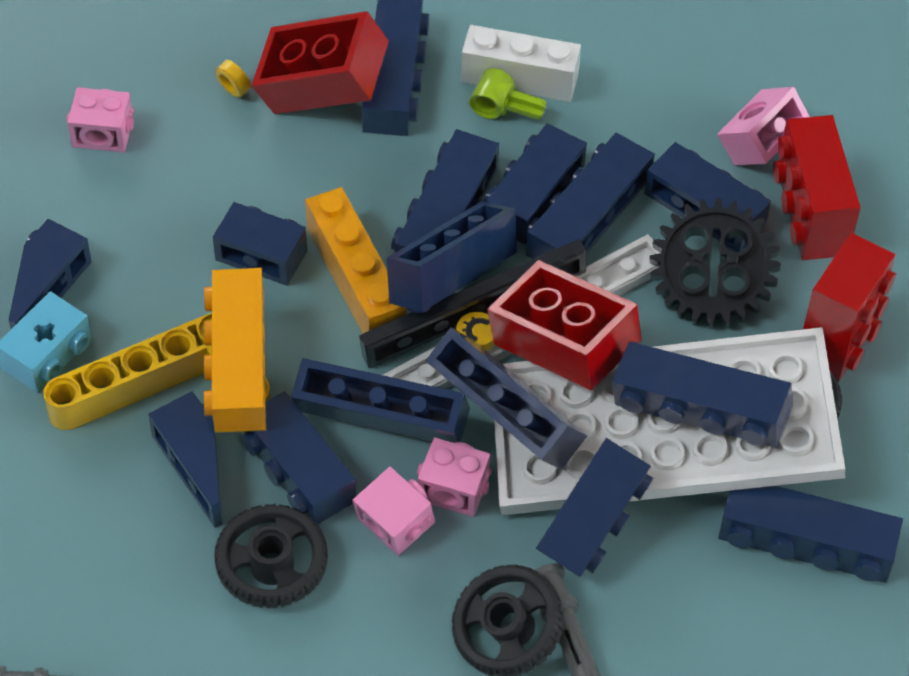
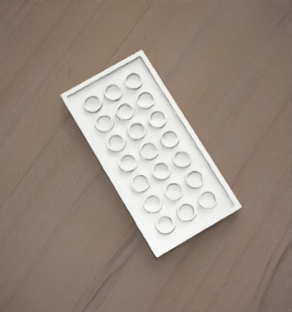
[494,327,846,515]

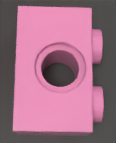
[717,87,810,165]

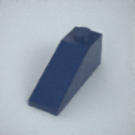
[8,219,92,329]
[148,391,222,528]

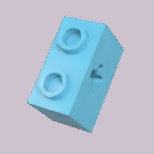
[0,291,92,393]

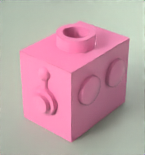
[67,87,134,152]
[417,437,492,517]
[352,466,435,556]

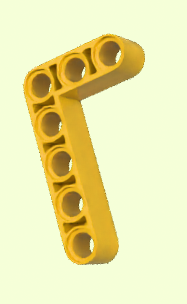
[43,313,271,430]

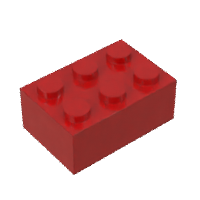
[251,11,389,114]
[773,115,861,261]
[803,232,897,382]
[487,260,642,391]

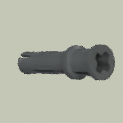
[536,563,600,676]

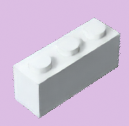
[461,25,581,102]

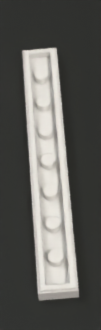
[383,234,660,389]

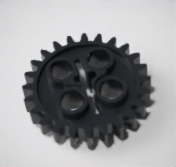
[649,198,781,329]

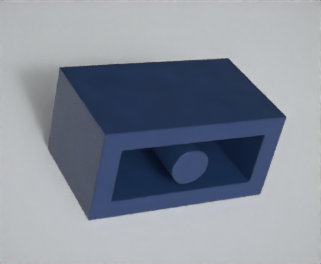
[213,202,307,286]

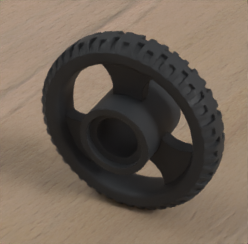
[214,504,328,608]
[451,564,564,676]

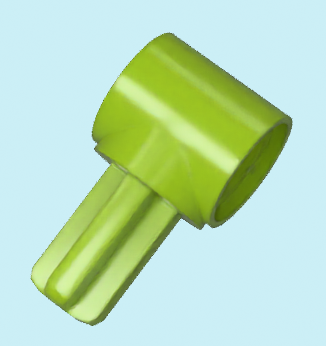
[469,68,546,120]

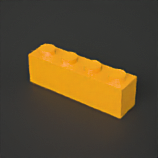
[305,187,407,334]
[204,268,266,432]

